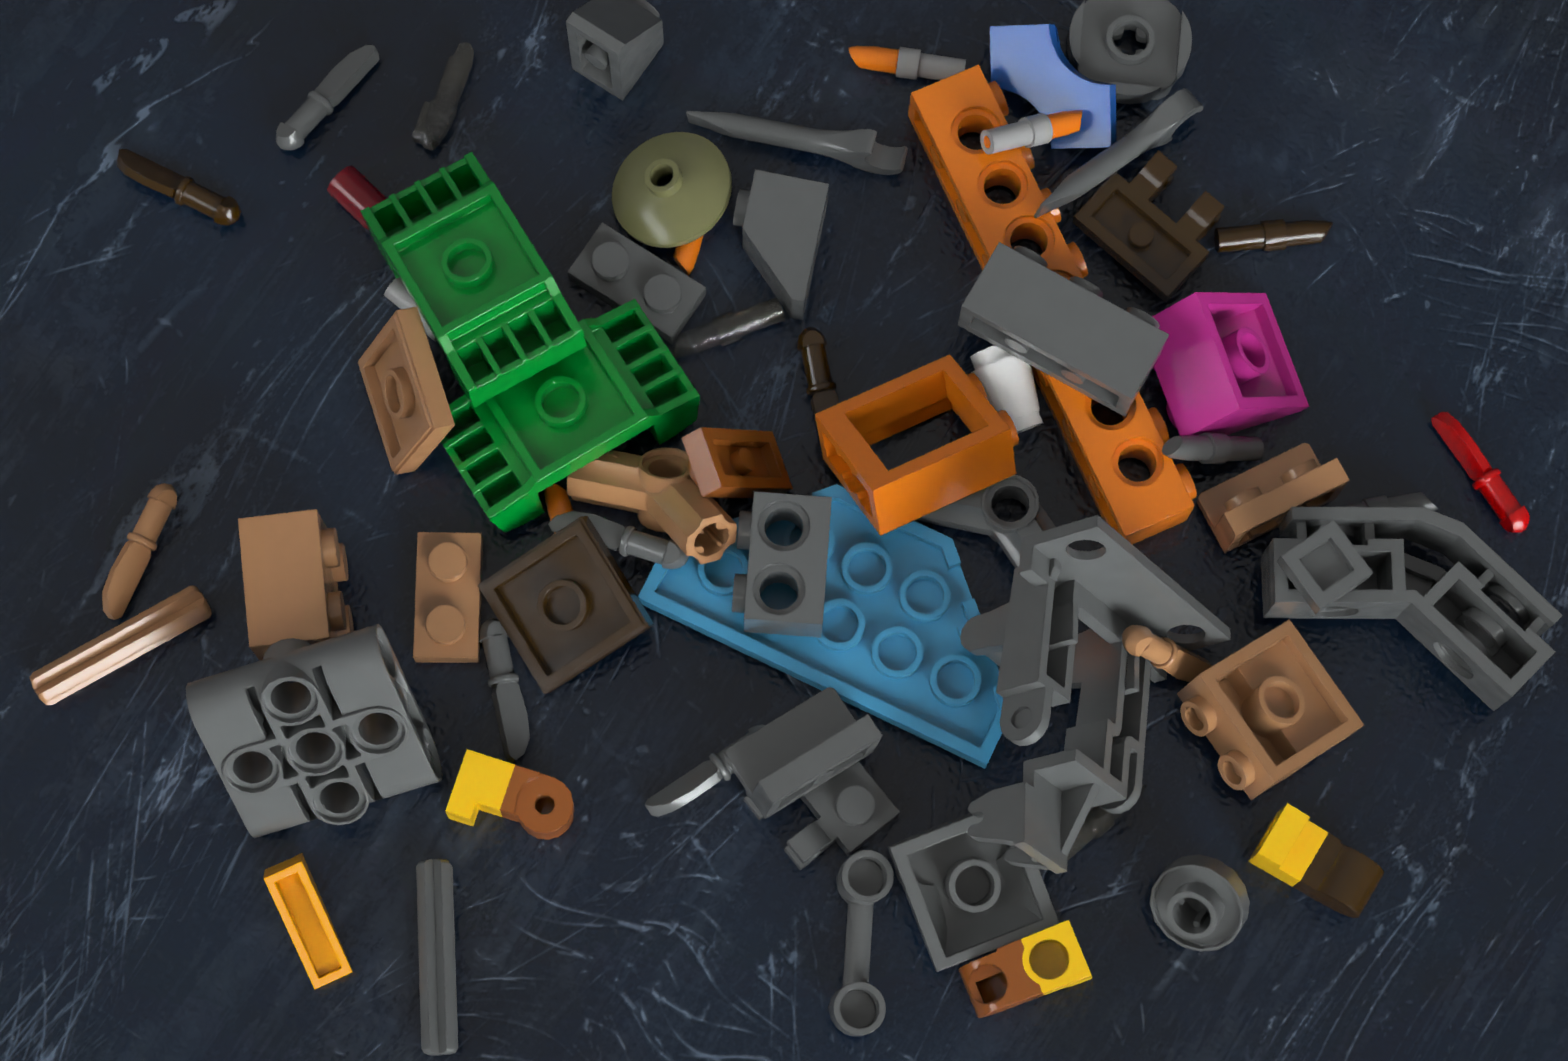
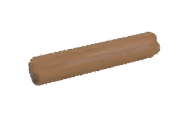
[30,585,212,705]

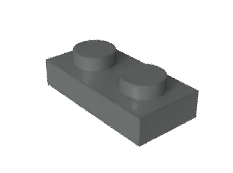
[567,222,706,344]

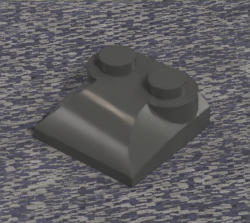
[888,813,1059,972]

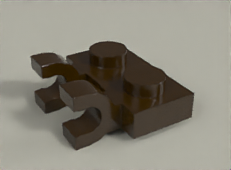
[1073,150,1225,303]

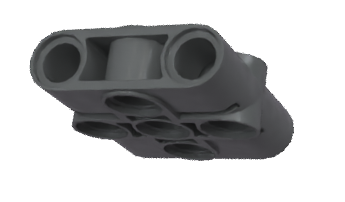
[186,624,443,838]

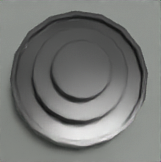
[1150,854,1250,952]

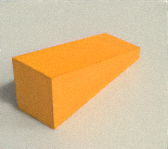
[264,853,352,989]

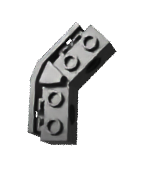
[1261,507,1563,711]

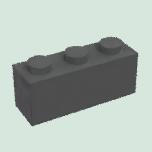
[958,242,1169,417]

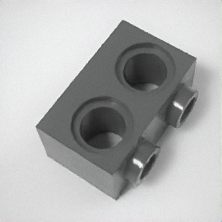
[732,491,832,638]

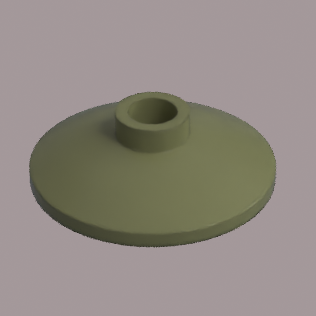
[612,132,732,248]

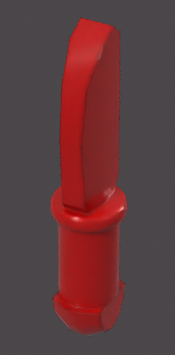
[1431,412,1530,533]

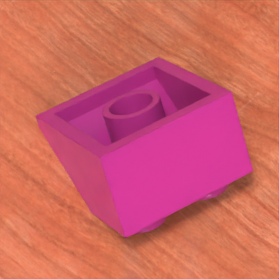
[1152,292,1310,436]

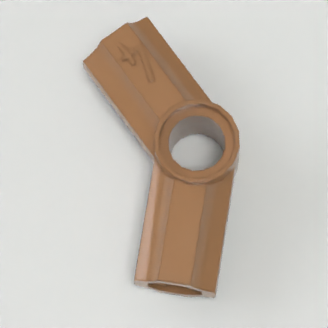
[567,447,737,565]

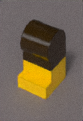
[1248,803,1384,918]

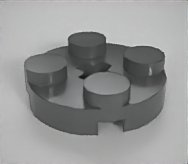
[1067,0,1192,104]

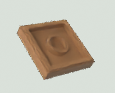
[358,307,455,475]

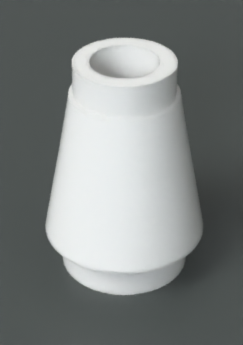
[970,345,1043,434]

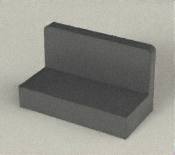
[725,687,883,819]

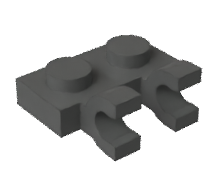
[743,761,900,871]

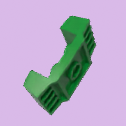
[361,152,587,408]
[441,299,700,533]

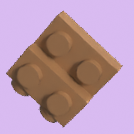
[1177,619,1364,801]

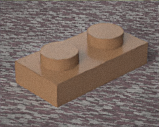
[413,532,483,663]

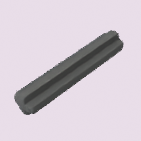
[416,859,458,1056]

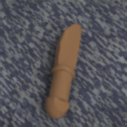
[102,483,177,620]
[1122,625,1213,682]

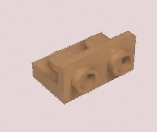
[1197,443,1349,553]

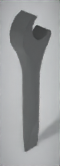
[1034,88,1203,218]
[686,111,908,175]

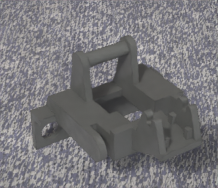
[960,515,1231,874]

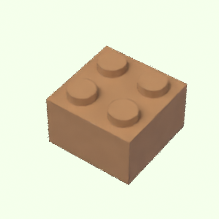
[238,509,354,660]

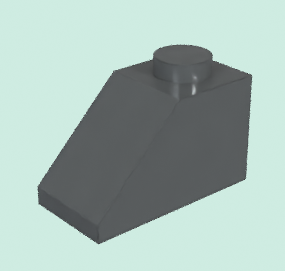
[566,0,664,101]
[733,169,829,320]

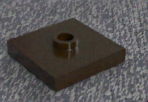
[478,516,655,694]

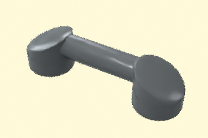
[828,850,894,1037]

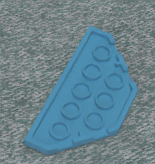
[638,484,1003,769]

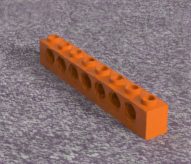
[908,65,1197,545]

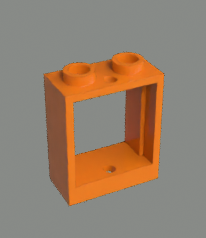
[815,354,1019,536]

